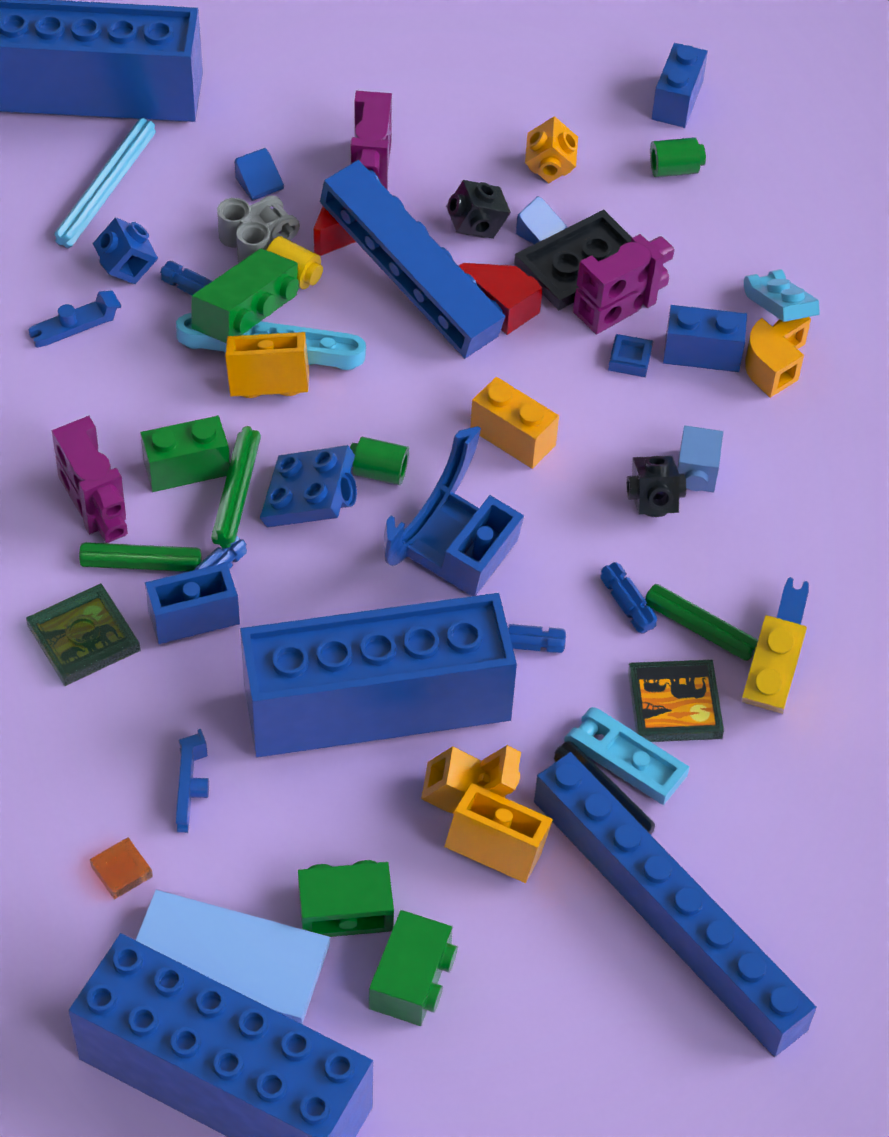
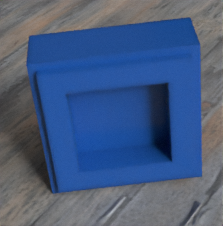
[608,334,653,377]

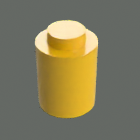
[267,236,323,289]

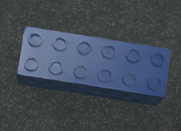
[0,0,203,122]
[240,593,517,758]
[68,933,373,1137]

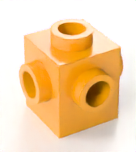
[525,116,578,183]

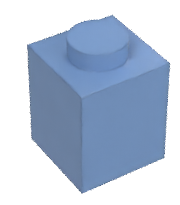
[677,425,724,492]

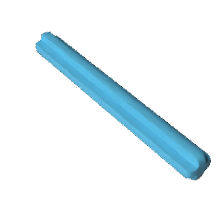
[54,118,156,248]

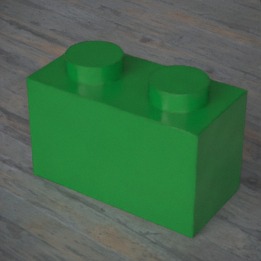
[140,415,230,492]
[298,860,394,937]
[369,910,458,1026]

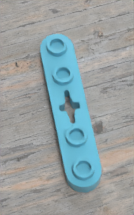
[176,313,366,370]

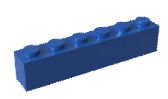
[320,160,505,359]

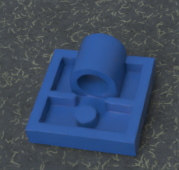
[260,445,357,528]

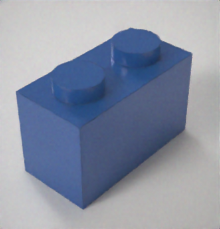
[651,42,708,128]
[663,305,747,372]
[145,562,240,644]

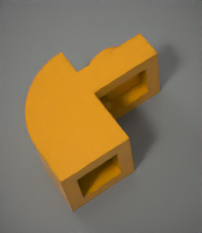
[745,317,811,398]
[421,745,521,814]

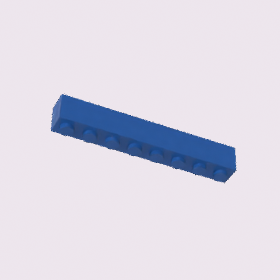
[534,752,817,1058]

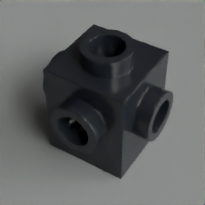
[446,180,511,239]
[626,456,686,517]

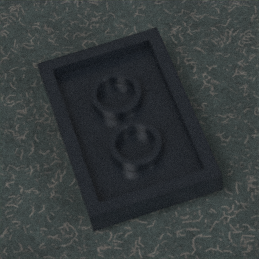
[514,209,632,311]

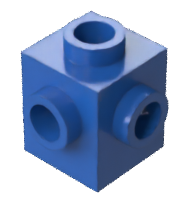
[92,217,158,284]

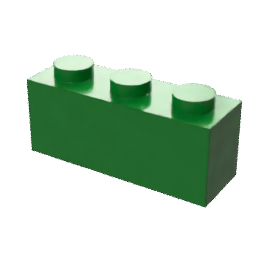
[191,248,299,343]

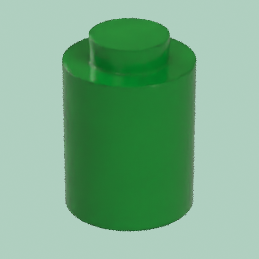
[650,137,706,177]
[350,436,409,486]

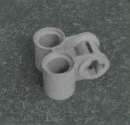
[217,195,300,263]

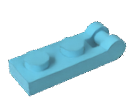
[744,269,820,322]
[564,707,689,805]

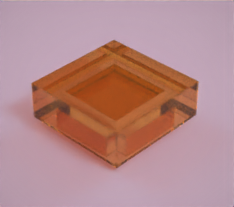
[90,837,153,900]

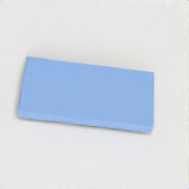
[136,890,330,1024]

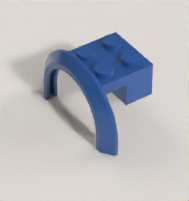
[384,426,524,596]

